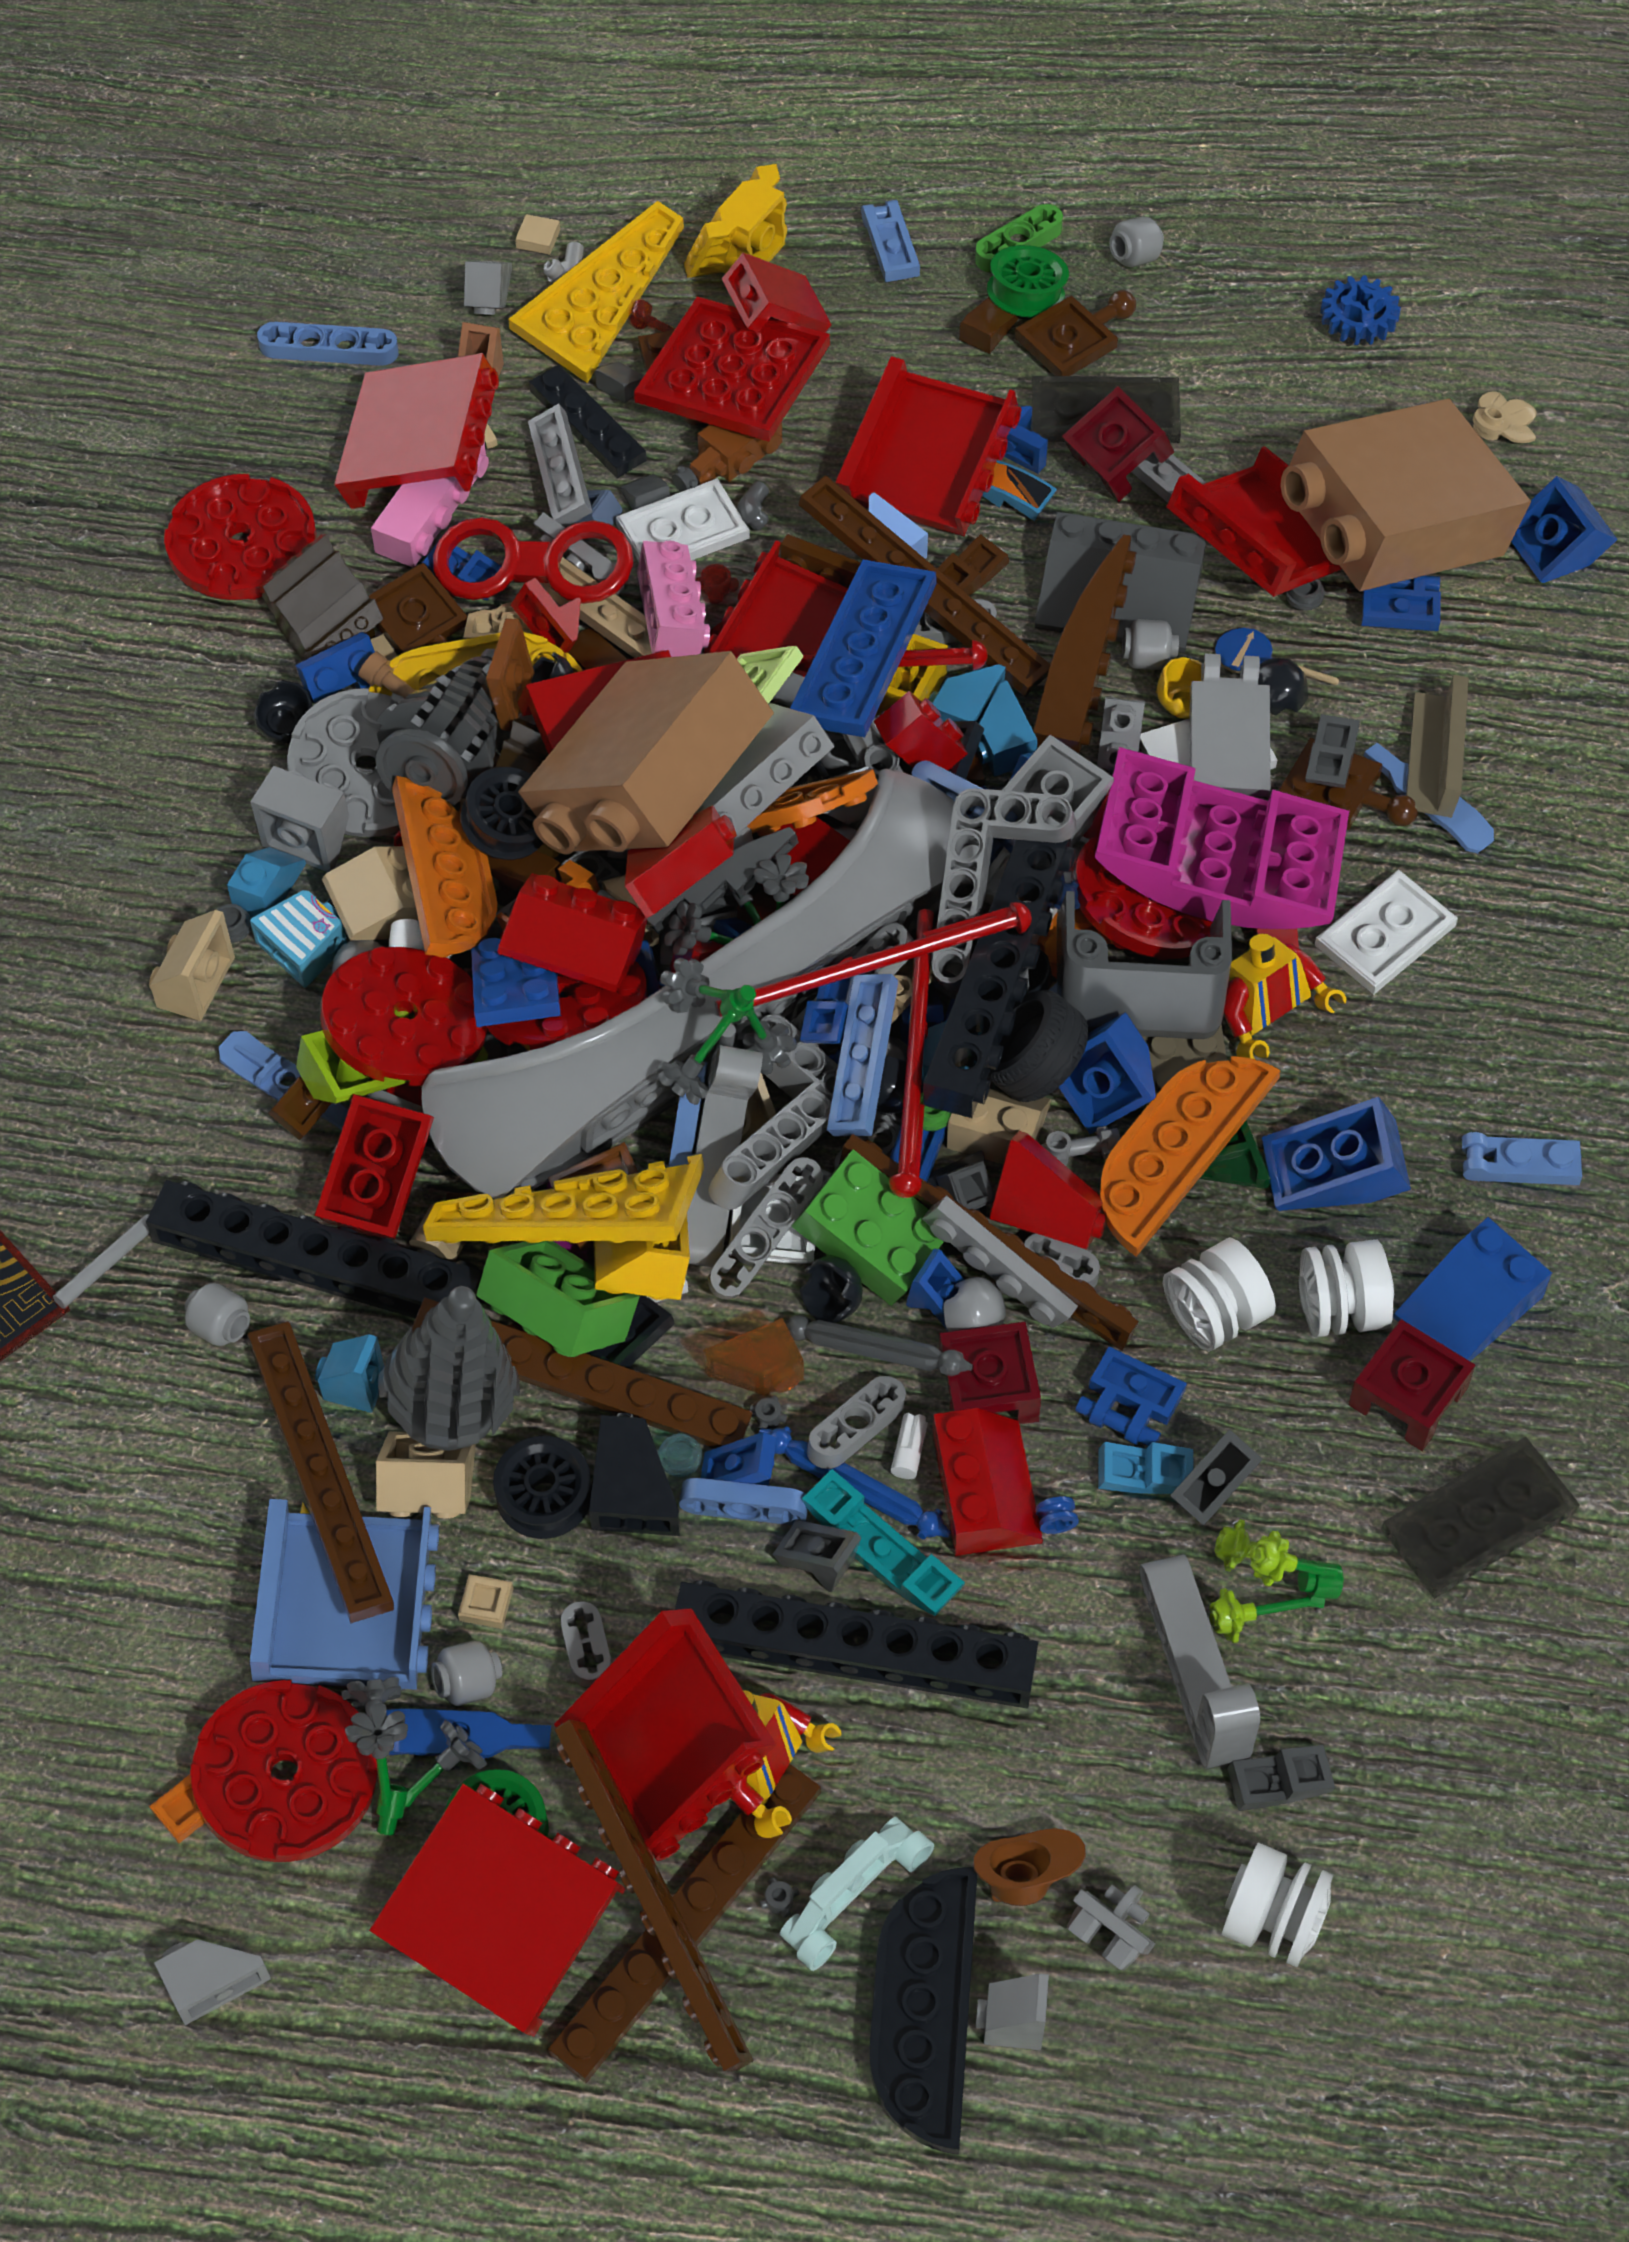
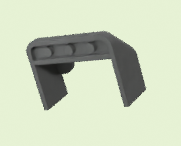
[1057,891,1232,1039]

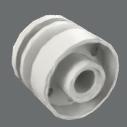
[1163,1237,1276,1352]
[1299,1239,1394,1338]
[1221,1842,1334,1967]

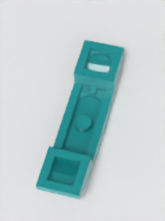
[802,1469,965,1616]

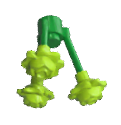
[1209,1519,1344,1643]

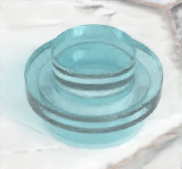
[658,1433,702,1477]

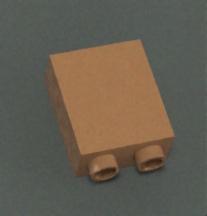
[1280,398,1531,592]
[518,651,774,854]

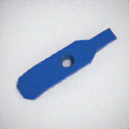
[387,1709,551,1758]

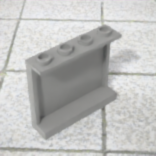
[694,703,835,834]

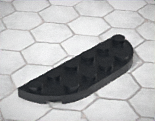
[869,1867,978,2155]

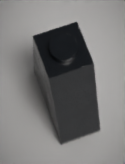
[589,1413,681,1536]

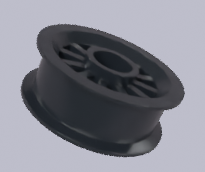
[460,767,543,860]
[493,1436,592,1539]

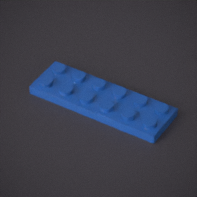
[790,560,937,738]

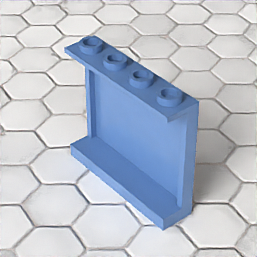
[250,1499,439,1690]

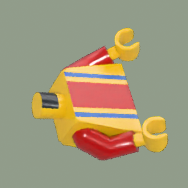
[1224,934,1346,1059]
[729,1690,841,1838]

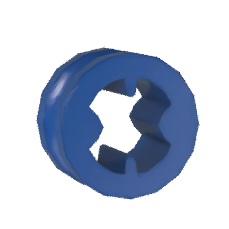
[1035,1496,1079,1534]

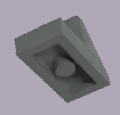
[772,1520,861,1592]

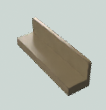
[1406,675,1469,818]

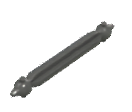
[778,1315,972,1376]

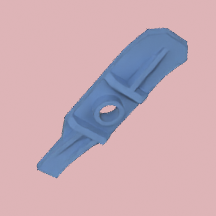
[1363,743,1494,854]
[218,1031,348,1130]

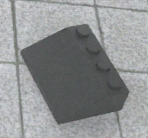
[1034,511,1206,653]

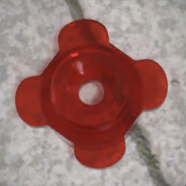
[695,564,739,603]

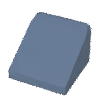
[574,490,623,526]

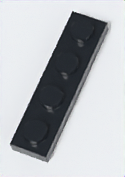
[529,364,647,478]

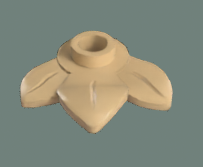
[1473,391,1537,443]

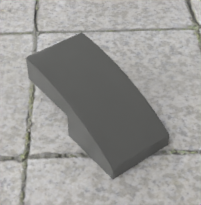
[1306,714,1360,788]
[1227,1745,1335,1811]

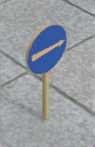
[1215,628,1339,685]

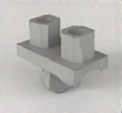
[1097,696,1145,770]
[1066,1885,1156,1971]

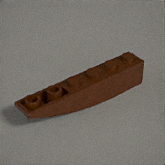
[1033,534,1137,754]

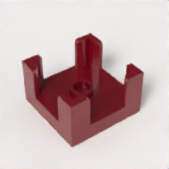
[1062,386,1175,502]
[1348,1319,1476,1452]
[939,1321,1041,1424]

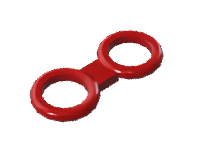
[433,517,633,604]

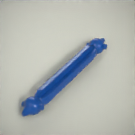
[759,1426,951,1540]

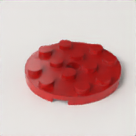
[164,474,317,600]
[1071,836,1213,961]
[320,947,487,1086]
[486,961,648,1050]
[190,1680,377,1862]

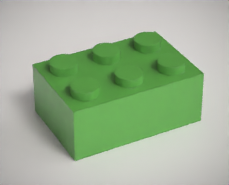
[791,1149,944,1306]
[476,1241,640,1357]

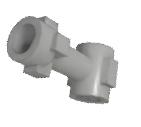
[1042,1126,1121,1166]

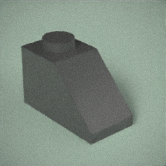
[1170,1429,1263,1526]

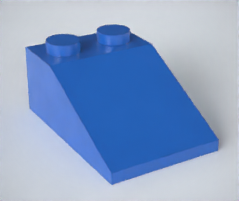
[1262,1096,1411,1211]
[1393,1217,1552,1361]

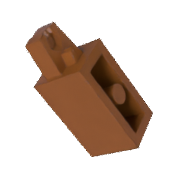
[690,422,783,485]

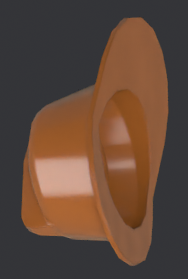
[974,1828,1086,1906]

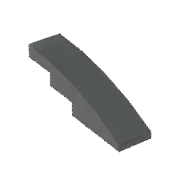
[647,827,799,935]

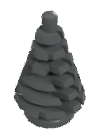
[375,649,498,806]
[378,1286,520,1451]

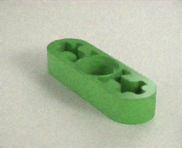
[975,204,1063,272]

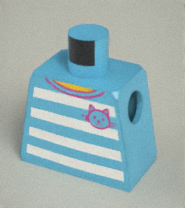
[250,890,347,988]

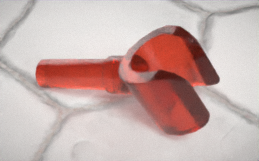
[630,300,676,332]

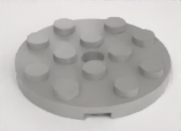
[287,688,404,837]

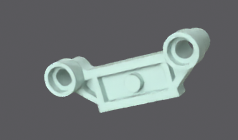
[780,1817,934,1971]

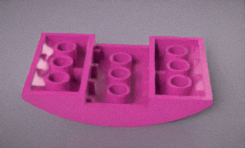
[1095,747,1349,929]

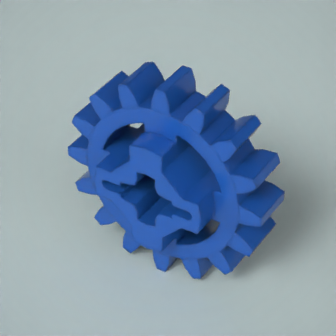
[1320,275,1401,345]

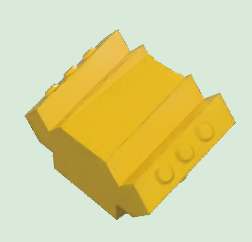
[684,164,787,278]

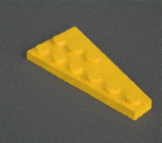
[508,201,684,383]
[423,1154,705,1243]

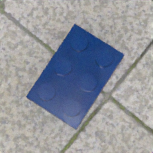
[471,938,561,1027]

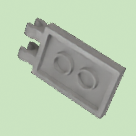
[1190,653,1271,797]

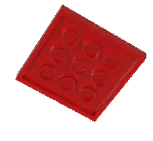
[634,296,830,442]

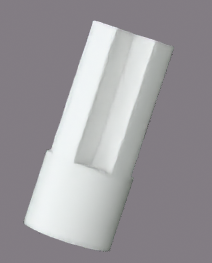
[891,1413,928,1479]

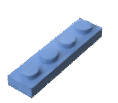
[827,974,899,1136]

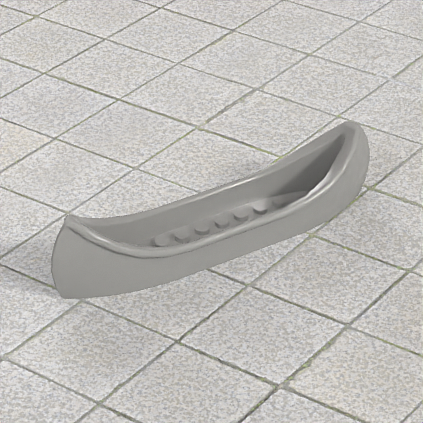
[422,769,979,1199]

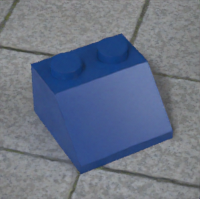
[1511,476,1618,583]
[1059,1012,1156,1134]

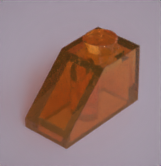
[703,1318,804,1396]

